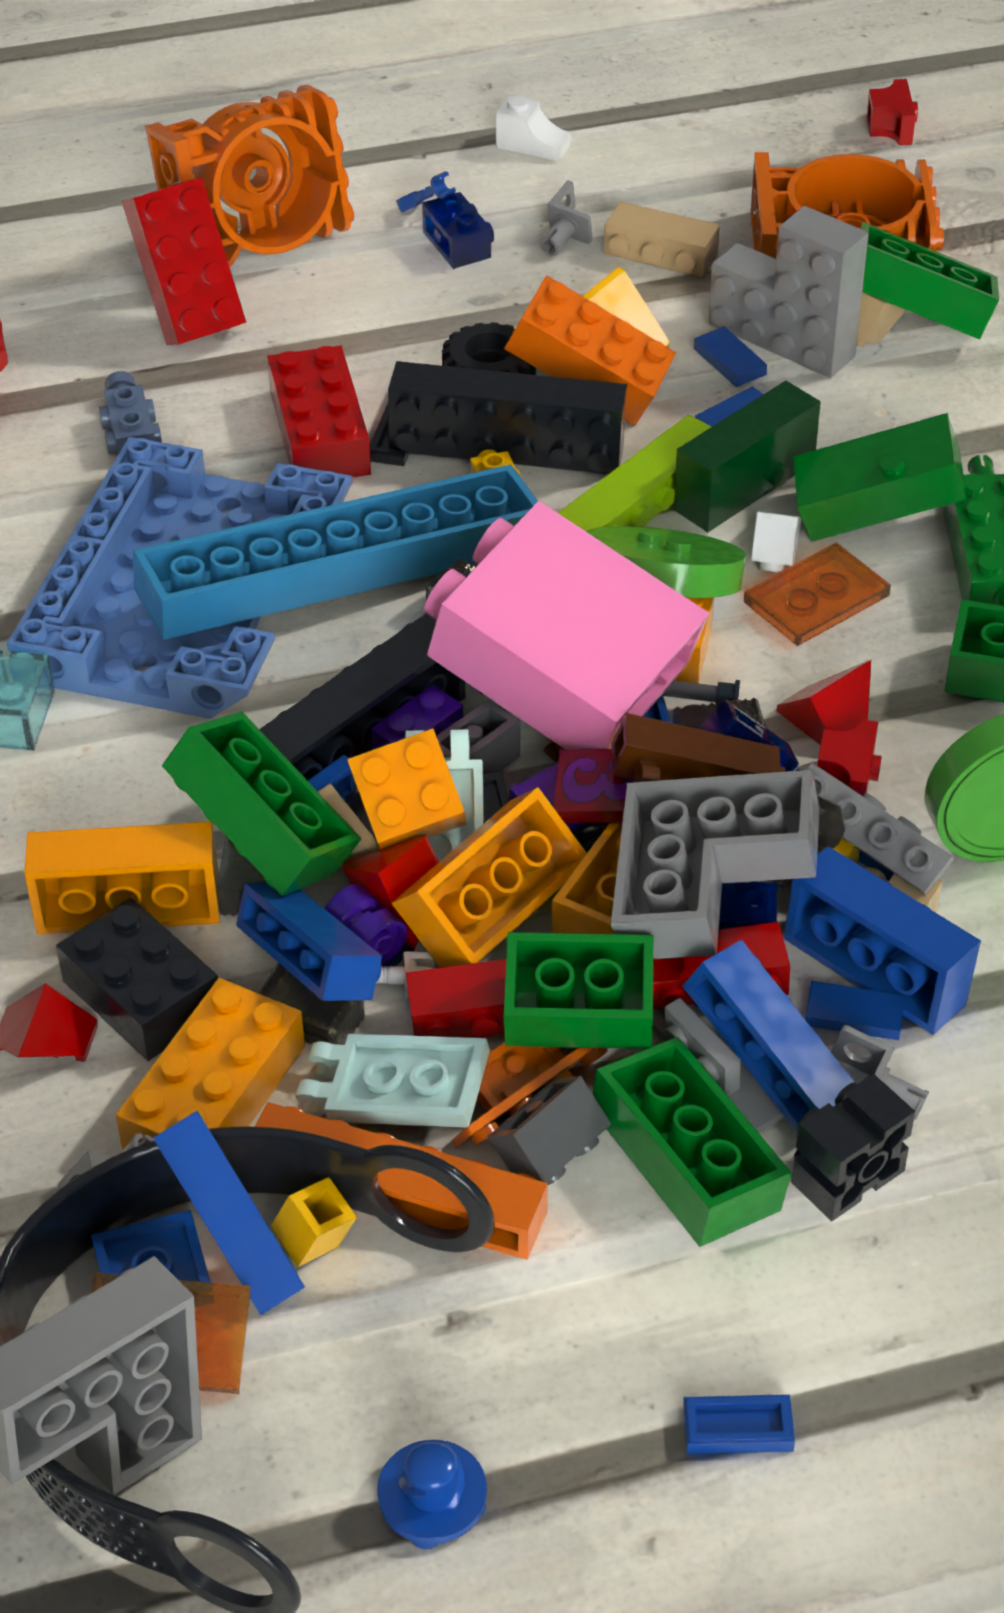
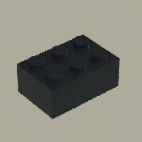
[56,897,218,1062]

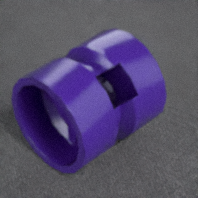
[324,885,407,967]

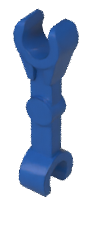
[396,171,456,213]

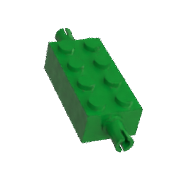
[943,455,1004,606]

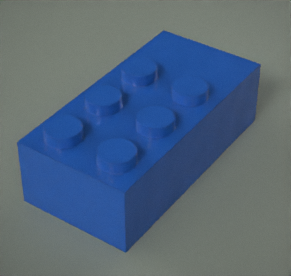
[784,846,981,1035]

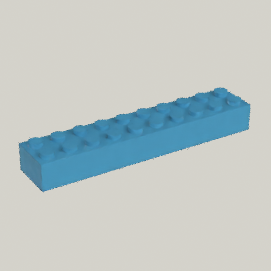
[133,464,538,640]

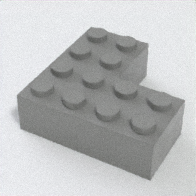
[708,206,869,378]
[611,770,820,959]
[0,1256,202,1495]

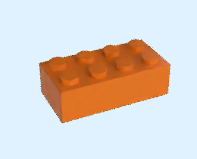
[504,275,676,426]

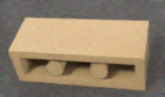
[604,201,720,277]

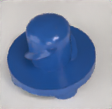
[377,1440,487,1549]

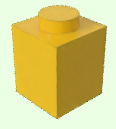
[270,1177,357,1267]

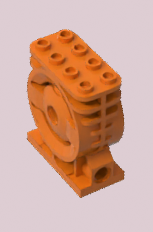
[145,85,354,266]
[750,152,944,259]

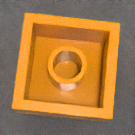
[347,728,467,849]

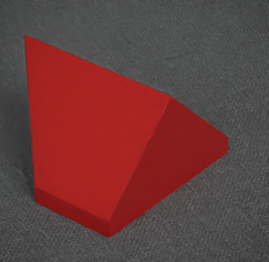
[776,659,872,745]
[342,834,439,949]
[0,983,98,1062]

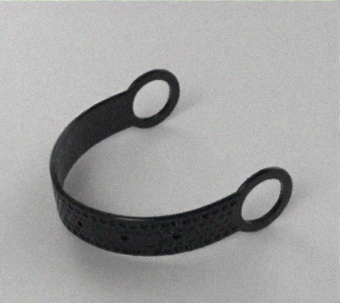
[0,1126,495,1613]

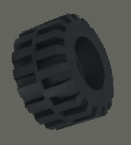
[442,322,536,375]

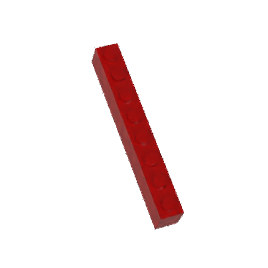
[406,922,790,1038]

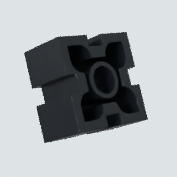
[791,1073,915,1222]

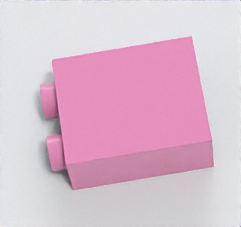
[424,501,710,750]

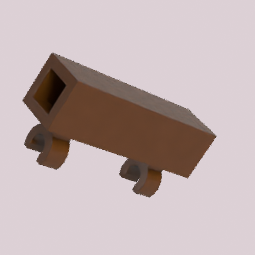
[611,713,786,783]

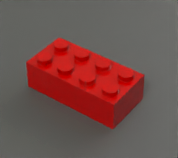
[121,177,247,345]
[267,345,371,477]

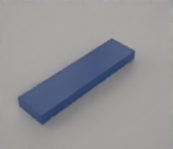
[153,1110,305,1315]

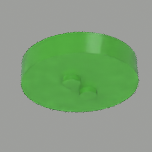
[586,526,746,598]
[924,714,1004,862]

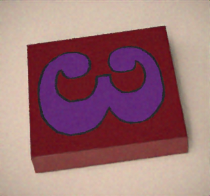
[554,749,633,823]

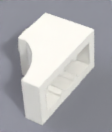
[496,95,571,162]
[751,512,802,572]

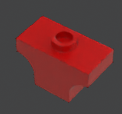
[866,79,918,145]
[817,719,882,796]

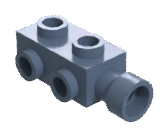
[99,371,162,456]

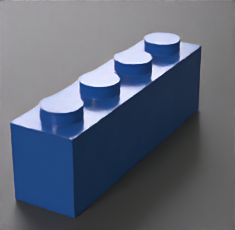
[236,883,382,1001]
[683,940,855,1133]

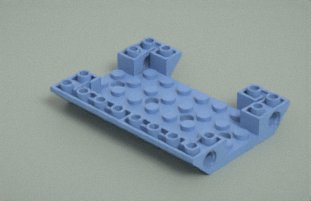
[6,437,353,719]

